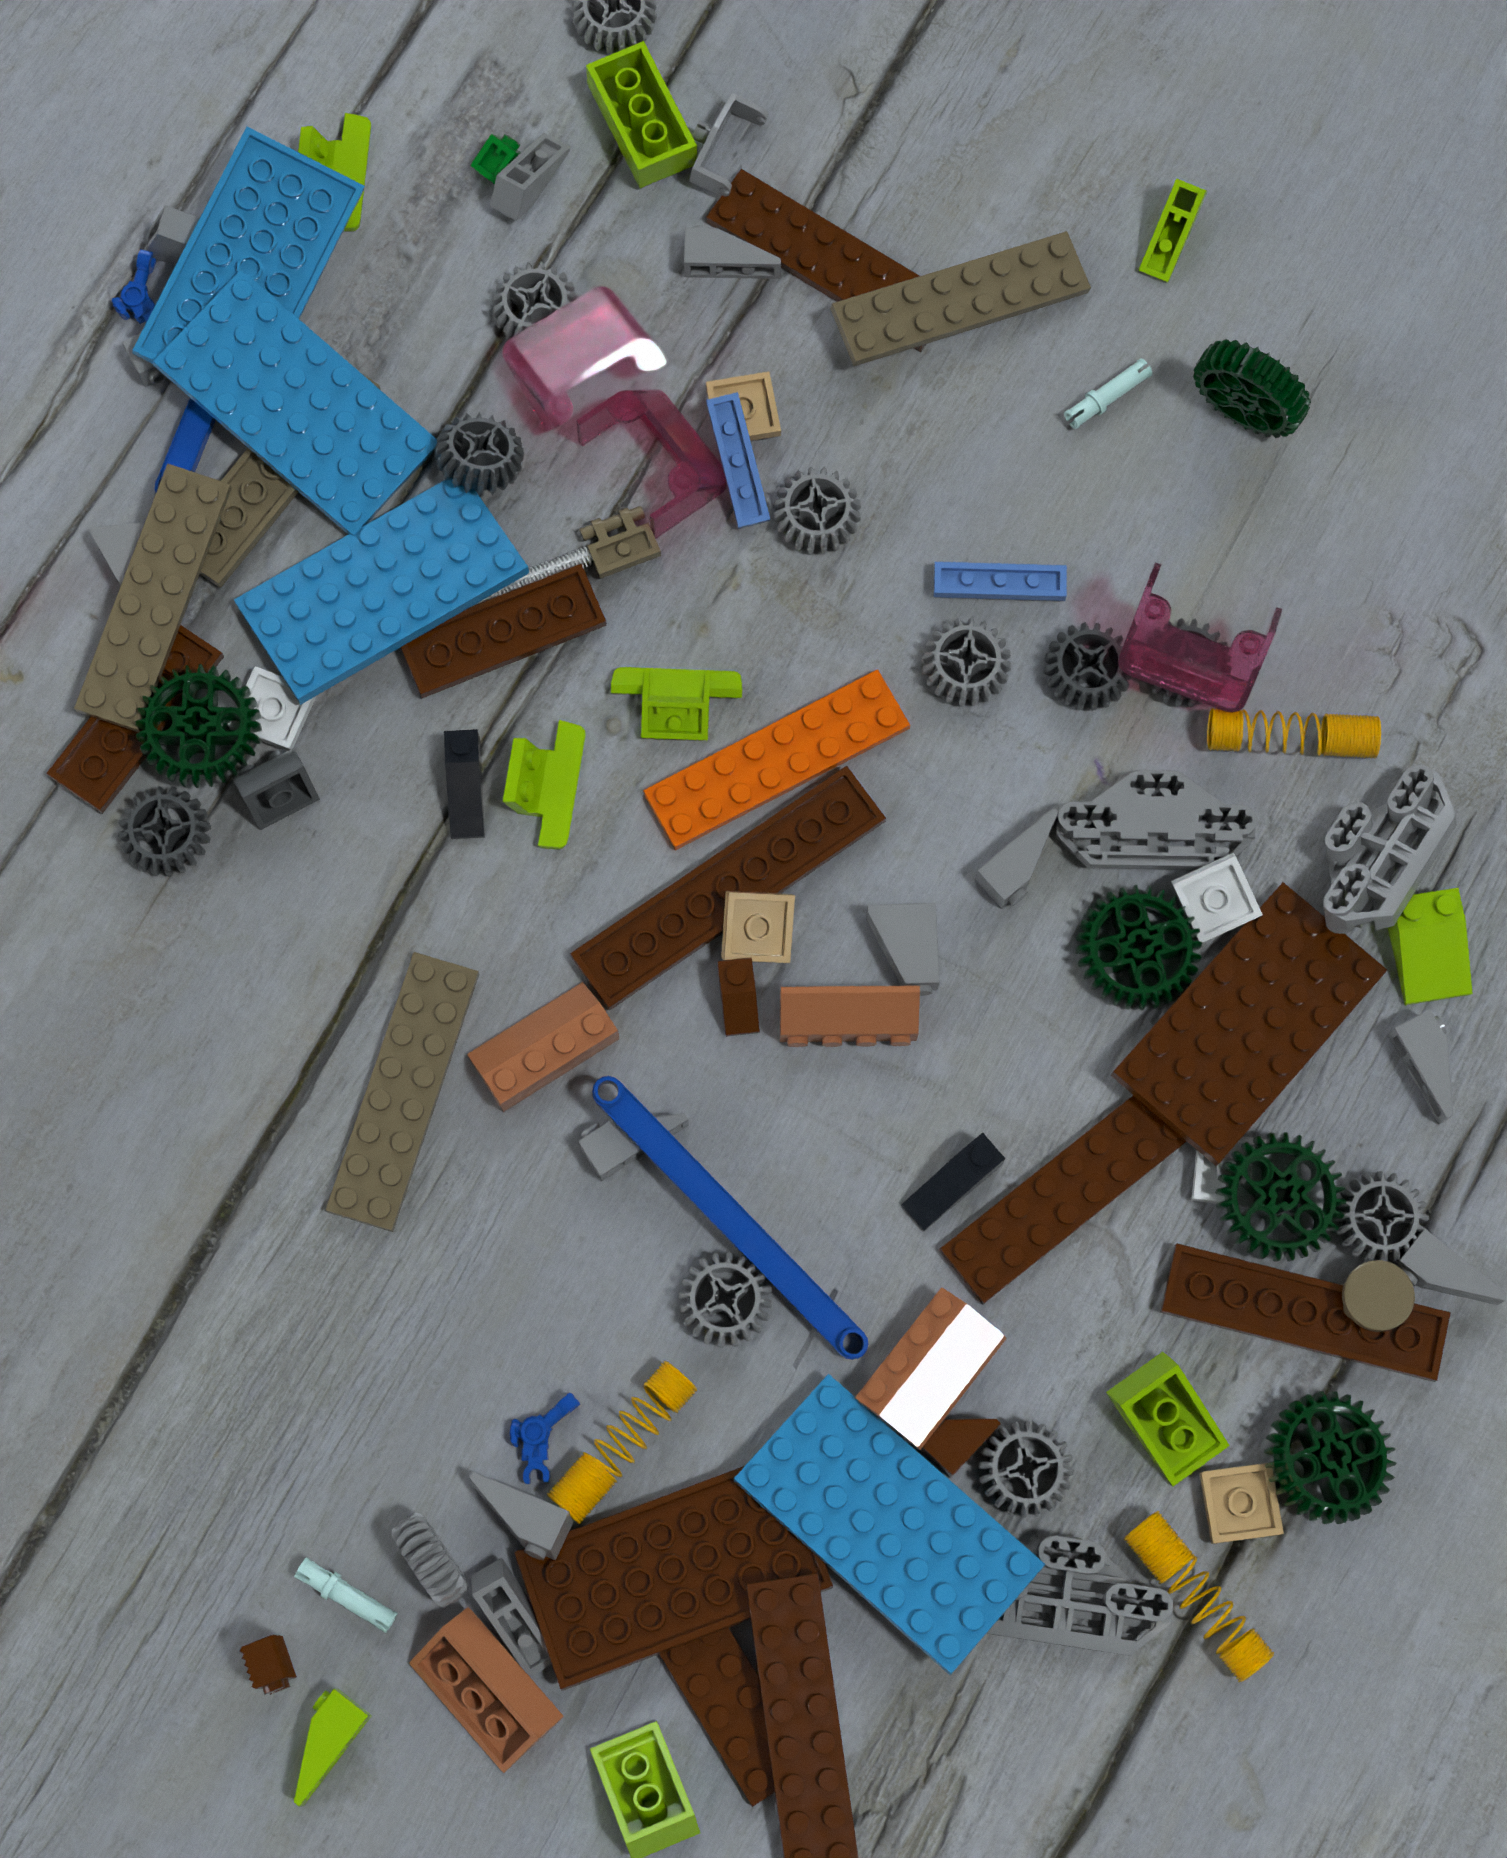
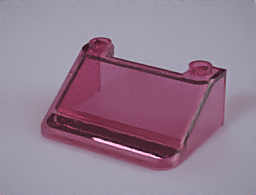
[503,286,666,432]

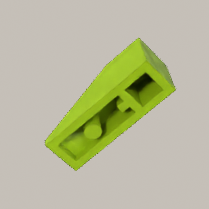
[1139,178,1208,282]
[294,1689,372,1807]

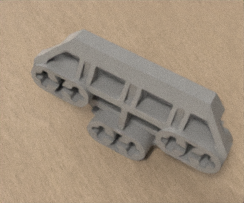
[1323,765,1457,934]
[1055,770,1257,870]
[987,1536,1173,1656]

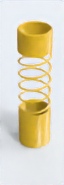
[1207,708,1381,759]
[547,1361,697,1524]
[1124,1511,1274,1682]

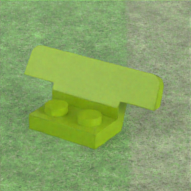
[298,113,371,232]
[611,667,742,741]
[502,720,586,850]

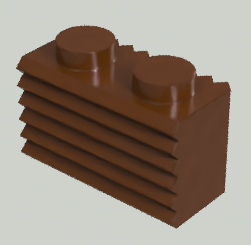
[239,1635,297,1695]

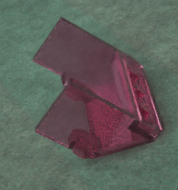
[576,389,727,539]
[1118,562,1283,712]

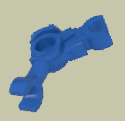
[112,249,156,325]
[510,1393,580,1484]

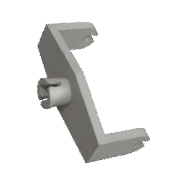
[689,92,769,196]

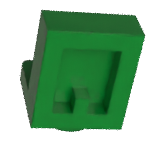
[470,134,521,185]

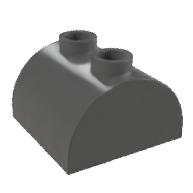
[233,748,320,830]

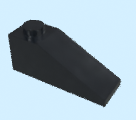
[444,729,485,839]
[901,1133,1006,1231]

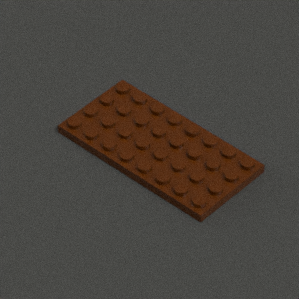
[1110,882,1388,1167]
[514,1466,833,1691]

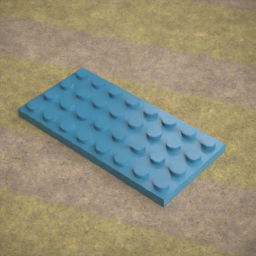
[132,126,365,364]
[153,269,437,536]
[234,479,530,705]
[734,1374,1045,1676]

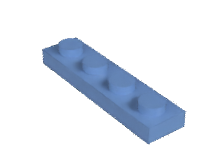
[706,392,770,529]
[934,562,1067,601]

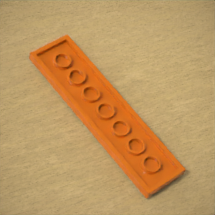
[643,669,910,851]

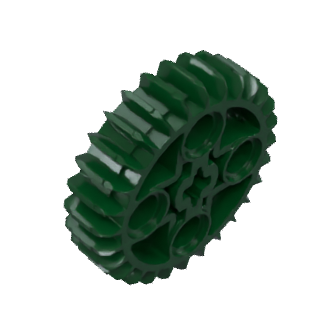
[1193,339,1311,438]
[135,664,262,788]
[1075,885,1202,1011]
[1215,1132,1347,1262]
[1264,1391,1396,1524]

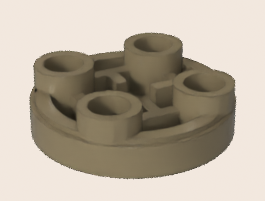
[1342,1260,1415,1332]

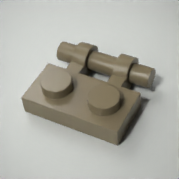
[579,506,661,579]

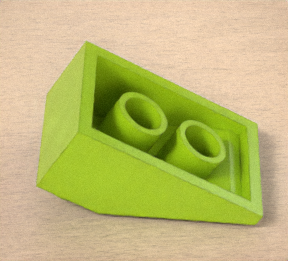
[1387,888,1473,1006]
[1106,1351,1230,1487]
[590,1721,700,1858]

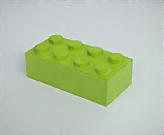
[586,41,697,188]

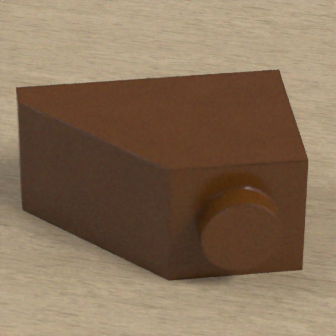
[718,957,760,1037]
[921,1419,1001,1478]

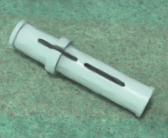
[1064,358,1153,429]
[294,1557,398,1633]

